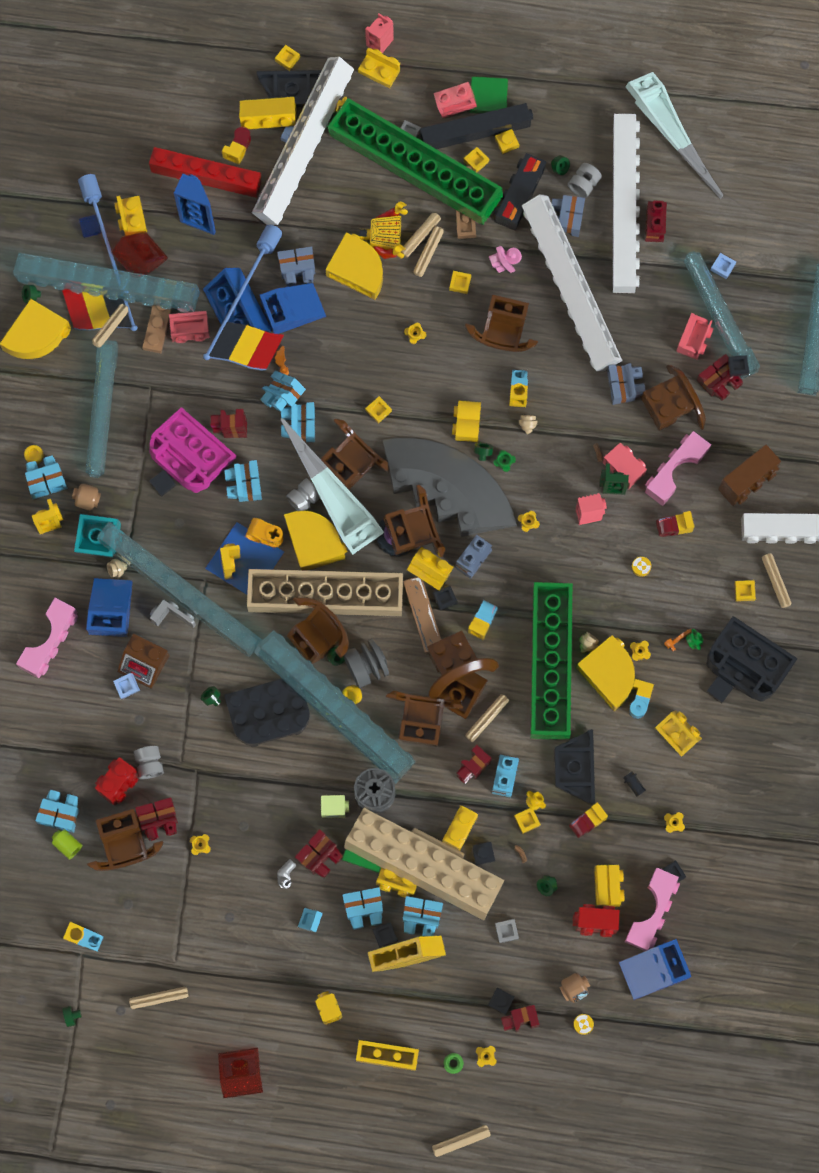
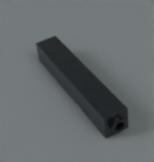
[420,103,533,149]

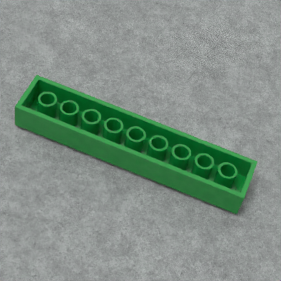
[328,98,503,225]

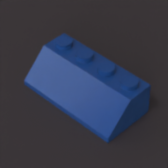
[174,174,216,235]
[203,268,272,333]

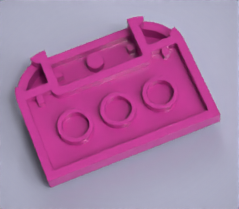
[149,407,236,493]

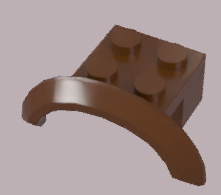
[465,295,538,352]
[641,365,706,431]
[321,419,388,490]
[383,485,445,558]
[287,596,349,665]
[427,631,499,698]
[386,691,463,747]
[87,809,163,871]

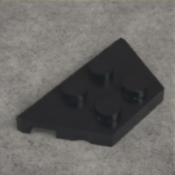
[257,70,322,107]
[554,729,595,805]

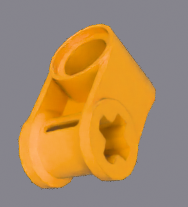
[245,518,283,548]

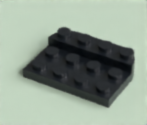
[706,616,798,702]
[224,674,310,747]

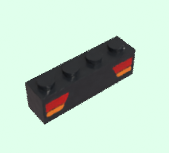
[494,153,546,231]

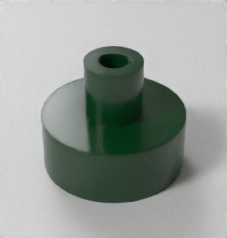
[551,155,570,175]
[22,284,41,303]
[474,442,493,461]
[327,645,345,666]
[200,686,221,706]
[536,875,557,896]
[63,1006,82,1027]

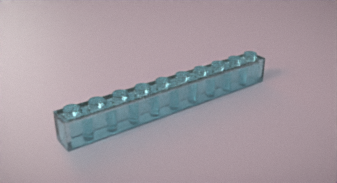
[13,253,200,313]
[97,522,263,658]
[254,630,416,784]

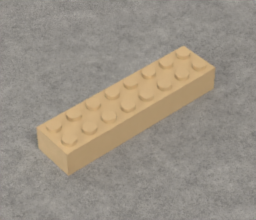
[247,569,403,616]
[344,808,504,920]

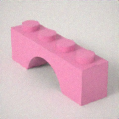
[645,431,711,506]
[16,598,78,679]
[625,868,680,951]

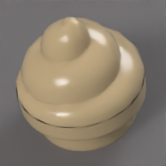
[519,415,538,434]
[107,559,128,578]
[579,632,599,652]

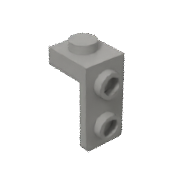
[150,600,196,628]

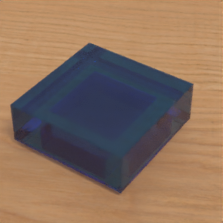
[79,214,102,238]

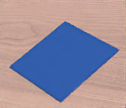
[205,522,284,595]

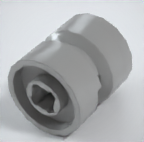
[568,163,602,198]
[286,478,320,511]
[134,746,164,779]

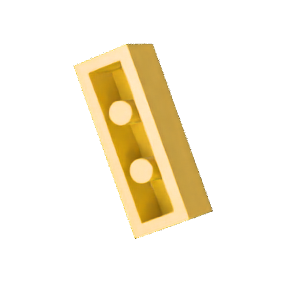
[239,97,296,129]
[356,1040,419,1071]

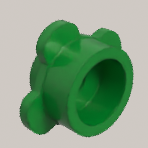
[493,450,516,472]
[686,629,703,650]

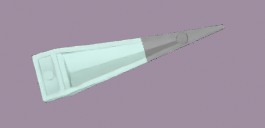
[626,72,723,199]
[281,418,384,554]

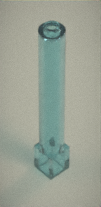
[684,251,760,379]
[797,264,819,396]
[85,340,119,478]

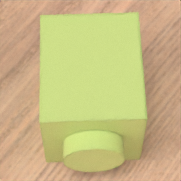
[321,795,349,818]

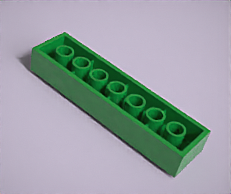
[530,582,573,740]

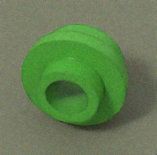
[443,1053,464,1074]

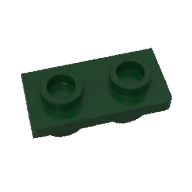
[599,463,629,495]

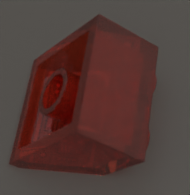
[112,231,168,279]
[218,1047,263,1099]

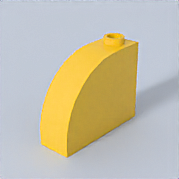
[325,232,383,300]
[0,299,71,359]
[284,511,347,571]
[576,635,635,711]
[368,936,446,972]

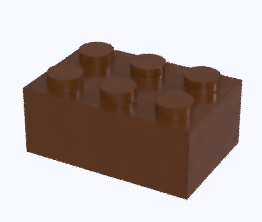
[718,444,781,506]

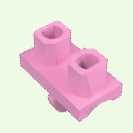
[489,246,522,273]

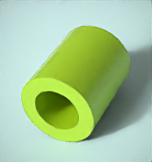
[52,829,83,860]

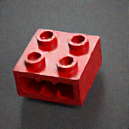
[95,757,139,806]
[572,904,620,937]

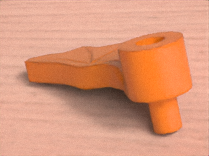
[274,346,289,375]
[664,629,692,651]

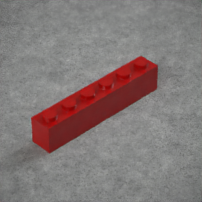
[149,147,262,198]

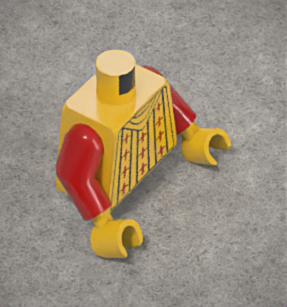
[359,201,408,259]

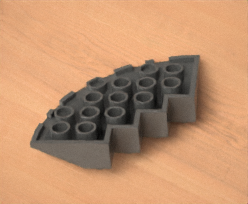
[383,438,517,537]

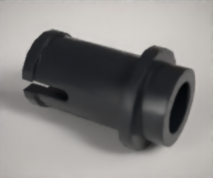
[623,771,646,797]

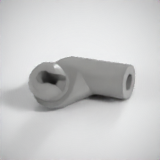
[277,859,296,889]

